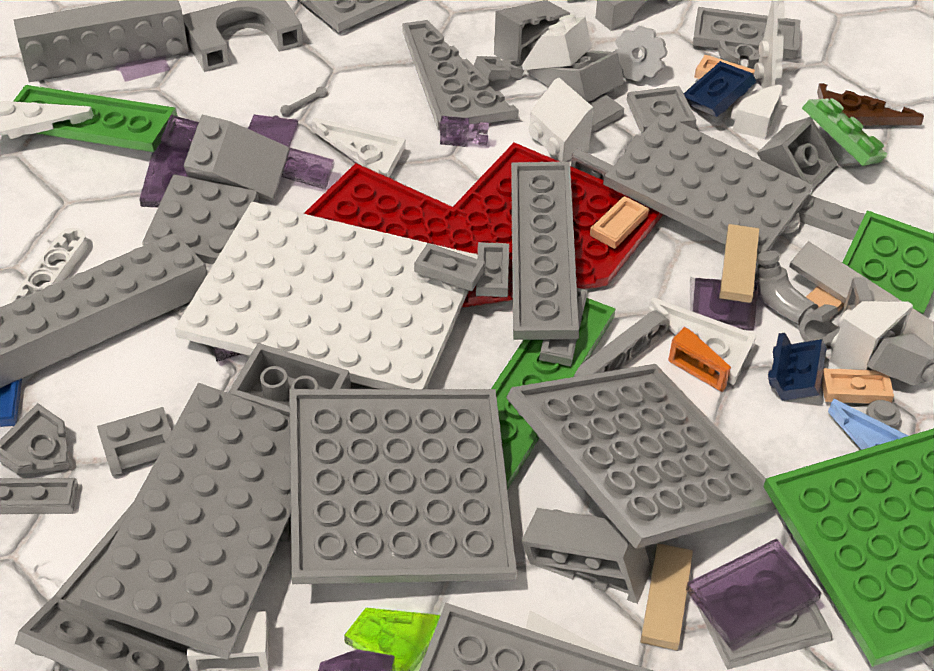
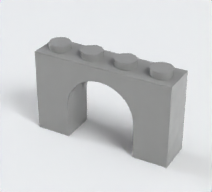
[183,0,303,72]

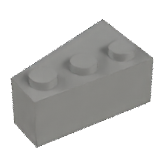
[494,0,570,66]
[521,508,652,604]

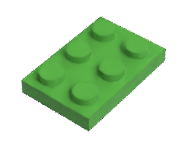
[802,98,888,166]

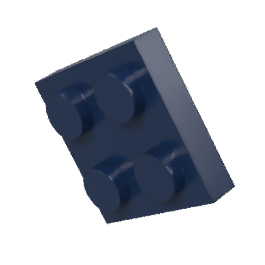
[683,61,757,117]

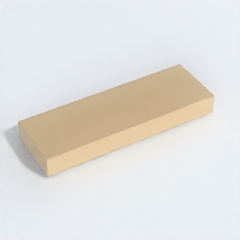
[719,224,759,303]
[640,543,693,650]

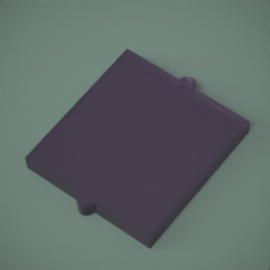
[116,55,170,82]
[248,114,298,147]

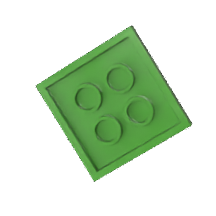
[842,210,934,315]

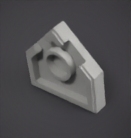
[0,403,69,474]

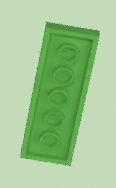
[13,85,178,152]

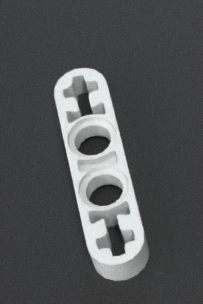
[11,227,88,303]

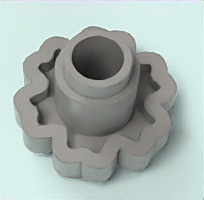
[613,26,668,82]

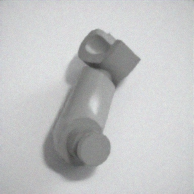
[754,251,840,345]

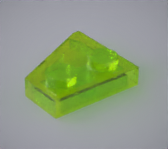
[344,608,440,671]

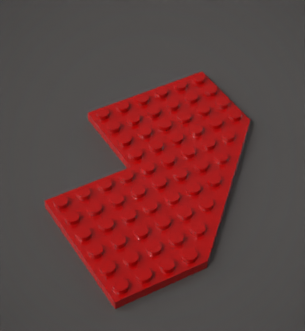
[303,142,663,308]

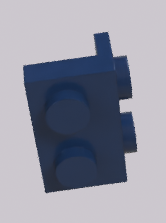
[768,332,827,401]

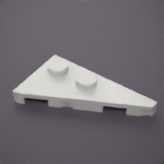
[754,0,785,104]
[0,101,94,139]
[311,118,406,178]
[649,297,757,385]

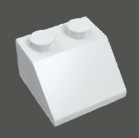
[522,14,592,70]
[529,78,594,162]
[830,301,913,370]

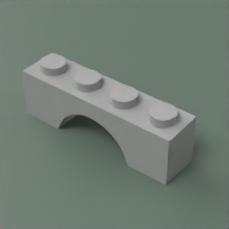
[595,0,682,31]

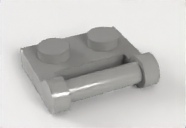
[97,407,172,476]

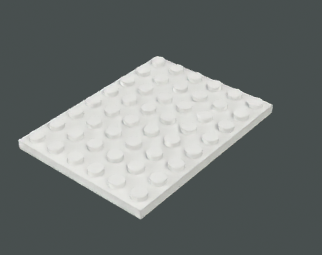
[175,202,478,389]

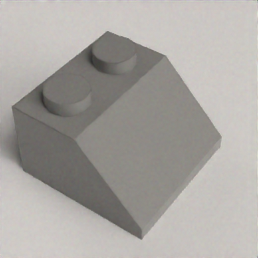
[757,117,838,189]

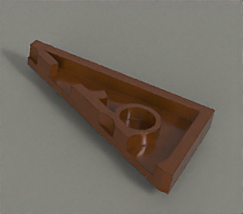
[817,83,924,126]

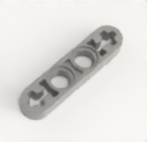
[574,310,670,377]

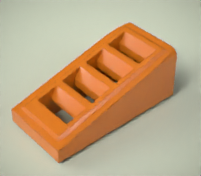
[668,327,731,392]

